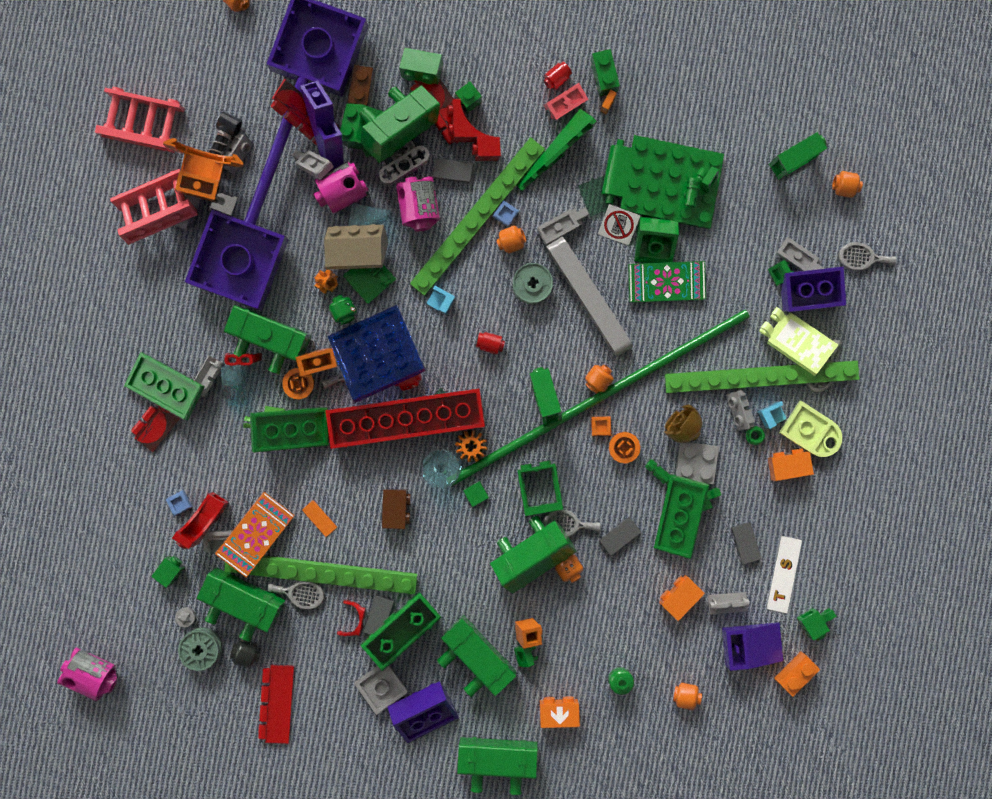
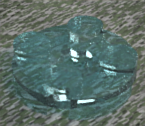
[422,450,462,489]

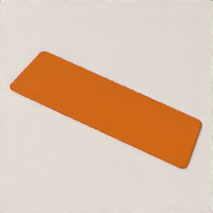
[302,500,337,537]

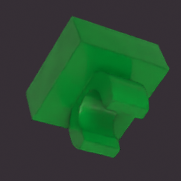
[697,166,719,192]
[768,260,794,286]
[514,646,538,667]

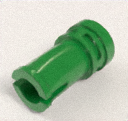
[684,178,703,207]

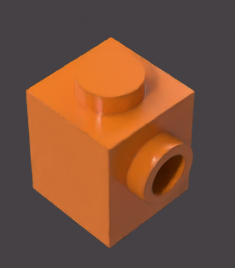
[515,618,542,648]

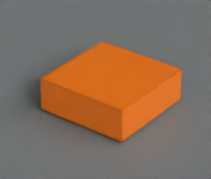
[600,89,617,114]
[591,416,611,436]

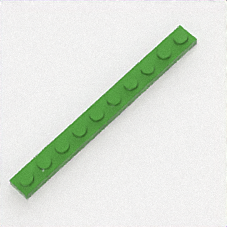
[410,137,545,296]
[664,360,859,393]
[224,555,418,594]

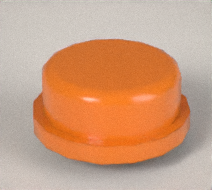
[282,368,314,399]
[609,432,640,464]

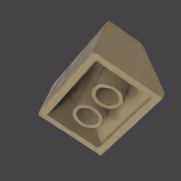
[324,224,389,270]

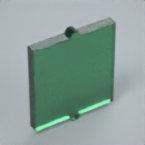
[578,175,619,217]

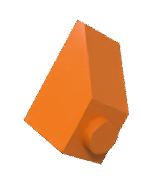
[296,348,337,376]

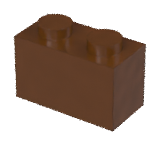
[348,65,375,107]
[382,489,411,529]

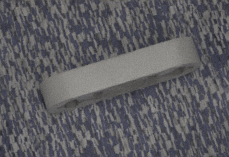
[379,146,430,185]

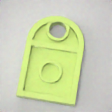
[779,401,842,457]

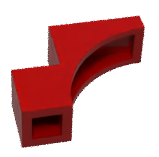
[447,99,501,161]
[172,492,229,549]

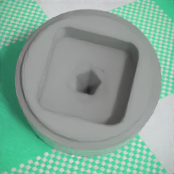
[175,607,196,627]

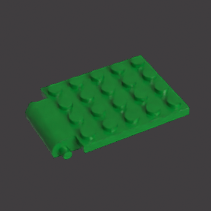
[601,135,724,230]

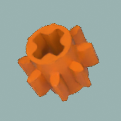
[314,270,338,294]

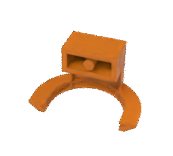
[163,138,243,202]

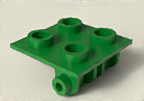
[343,264,396,304]

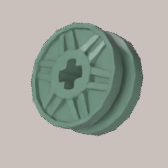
[512,263,553,305]
[178,627,223,671]

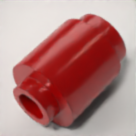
[544,62,572,90]
[476,332,505,355]

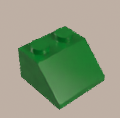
[340,103,383,150]
[634,217,679,263]

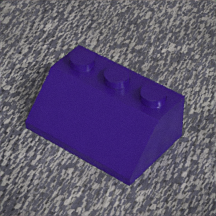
[781,267,846,312]
[388,681,459,743]

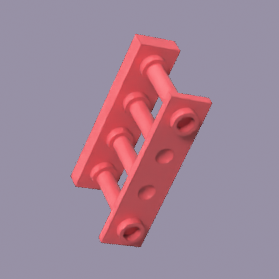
[95,87,185,153]
[110,169,198,245]

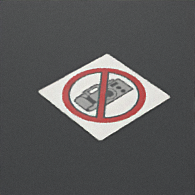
[598,204,640,245]

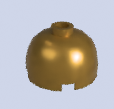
[664,404,703,443]

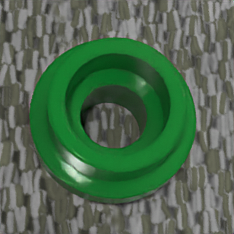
[745,426,765,445]

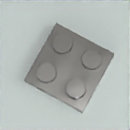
[675,442,719,484]
[354,665,408,715]

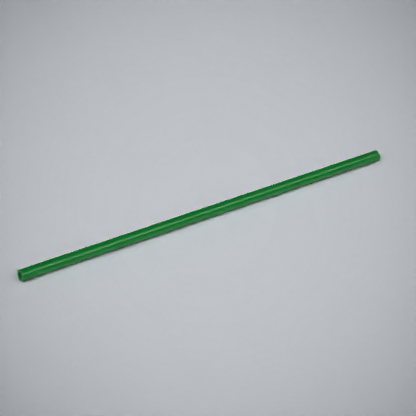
[447,310,750,487]

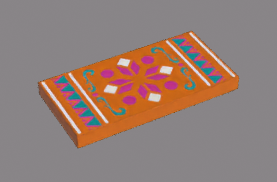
[215,492,295,578]

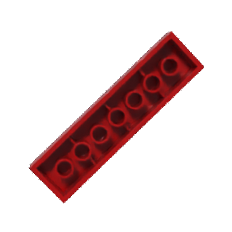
[325,388,485,449]

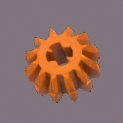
[455,430,488,462]

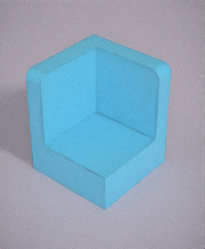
[427,286,455,315]
[757,401,786,429]

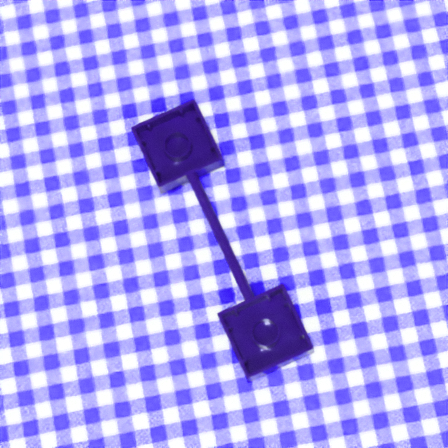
[185,0,369,311]

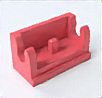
[543,83,589,120]

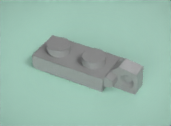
[292,150,334,179]
[537,207,589,245]
[776,237,825,271]

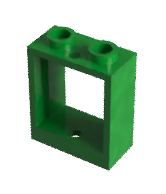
[769,131,827,180]
[530,367,562,426]
[517,460,563,516]

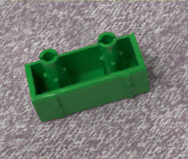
[359,86,440,163]
[224,305,312,374]
[490,516,577,594]
[196,567,286,641]
[360,592,442,671]
[437,615,516,697]
[457,737,537,795]

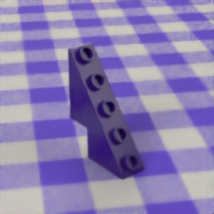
[300,81,344,172]

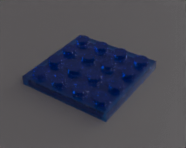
[327,305,426,403]

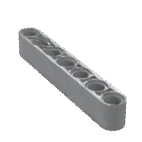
[546,237,633,357]

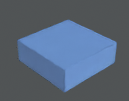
[493,200,519,228]
[165,490,193,516]

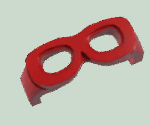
[224,353,262,366]
[337,600,366,636]

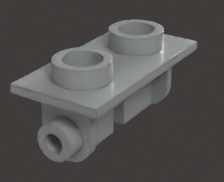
[223,133,254,175]
[194,355,224,397]
[726,389,755,431]
[708,592,750,615]

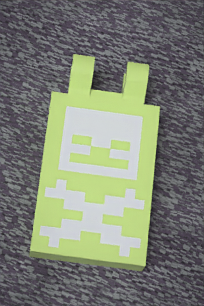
[759,307,838,376]

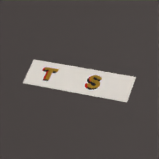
[767,536,802,613]

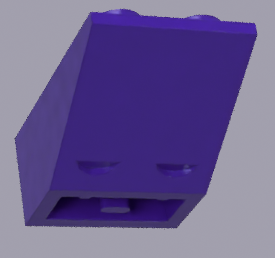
[722,622,783,671]

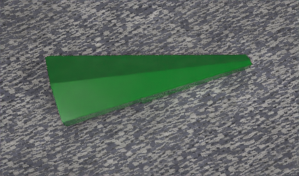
[517,109,597,192]

